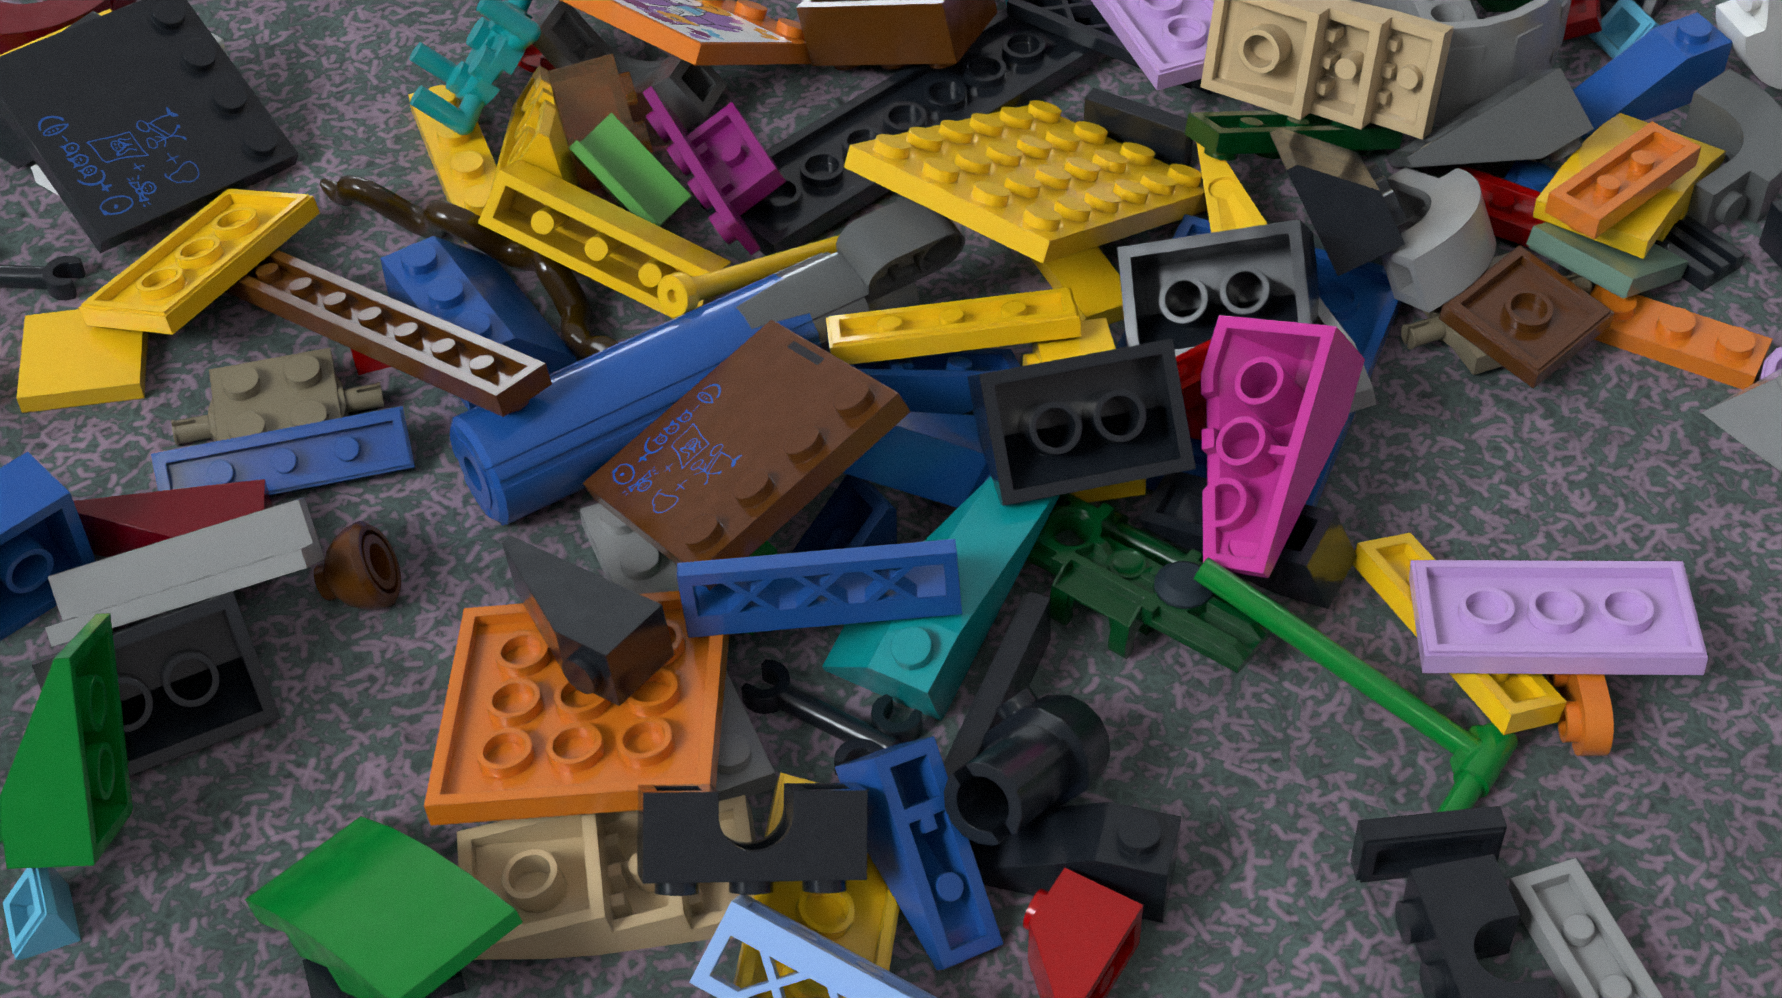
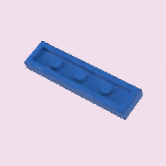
[151,406,415,496]

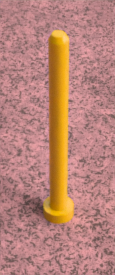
[657,235,839,317]

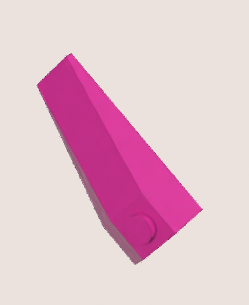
[1201,315,1365,578]

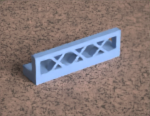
[689,894,937,998]

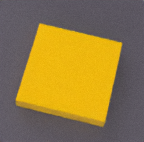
[16,309,148,413]

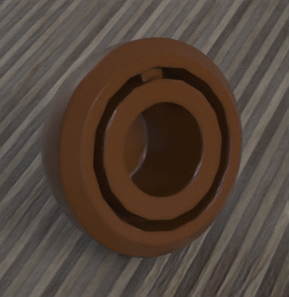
[314,521,401,610]

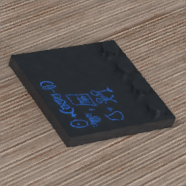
[0,0,298,253]

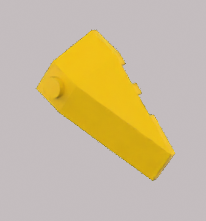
[490,66,578,192]

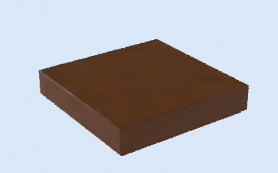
[1439,245,1615,389]

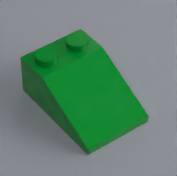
[0,613,133,869]

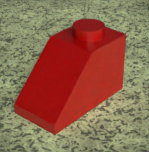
[1023,868,1143,998]

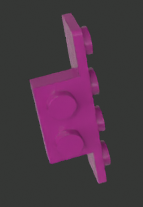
[642,86,786,256]

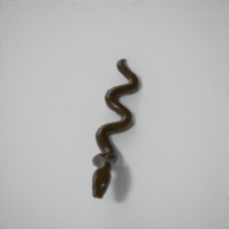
[320,175,620,358]

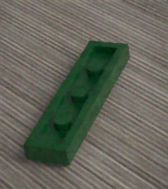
[1184,110,1403,161]

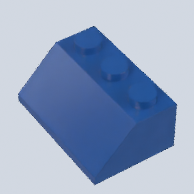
[380,236,577,410]

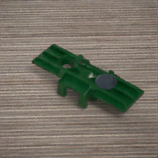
[1026,493,1288,673]

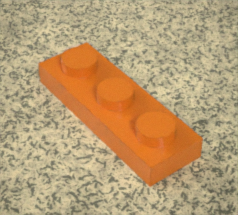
[1544,121,1701,239]
[1590,284,1773,390]

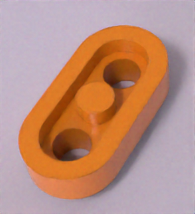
[1546,674,1614,756]

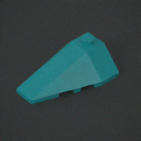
[822,476,1059,721]

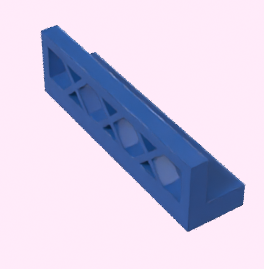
[677,539,962,638]

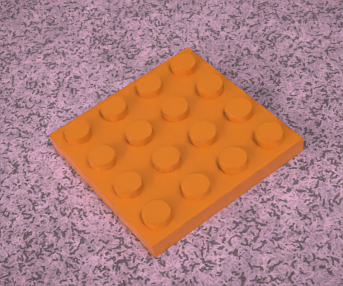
[424,591,729,826]

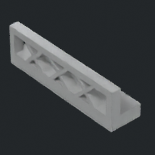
[45,497,325,647]

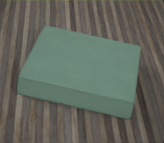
[1526,222,1689,299]

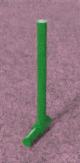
[1193,557,1518,812]

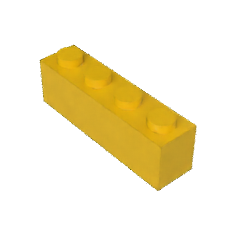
[478,159,731,319]

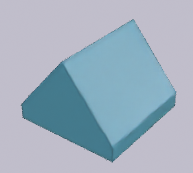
[1588,0,1660,59]
[3,867,81,960]

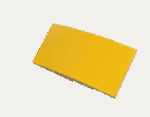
[1533,113,1726,259]

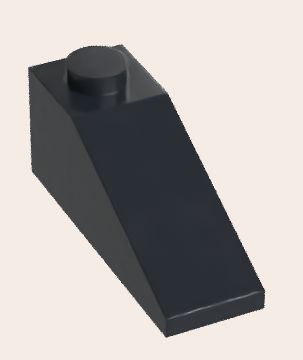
[1139,472,1357,609]
[502,536,674,706]
[969,802,1181,923]

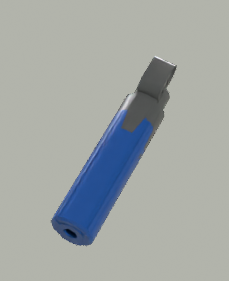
[450,197,965,526]

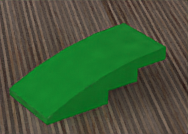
[245,816,523,998]

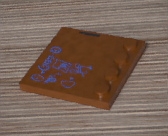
[583,319,911,591]

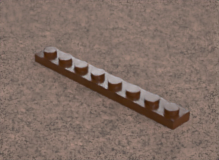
[225,249,552,417]

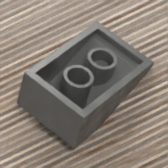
[1386,68,1594,167]

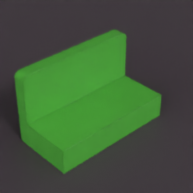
[568,112,692,227]

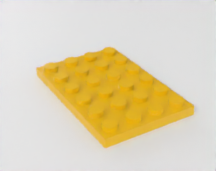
[844,100,1208,264]

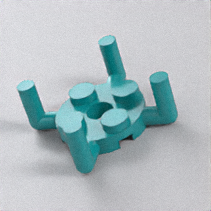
[409,0,541,135]

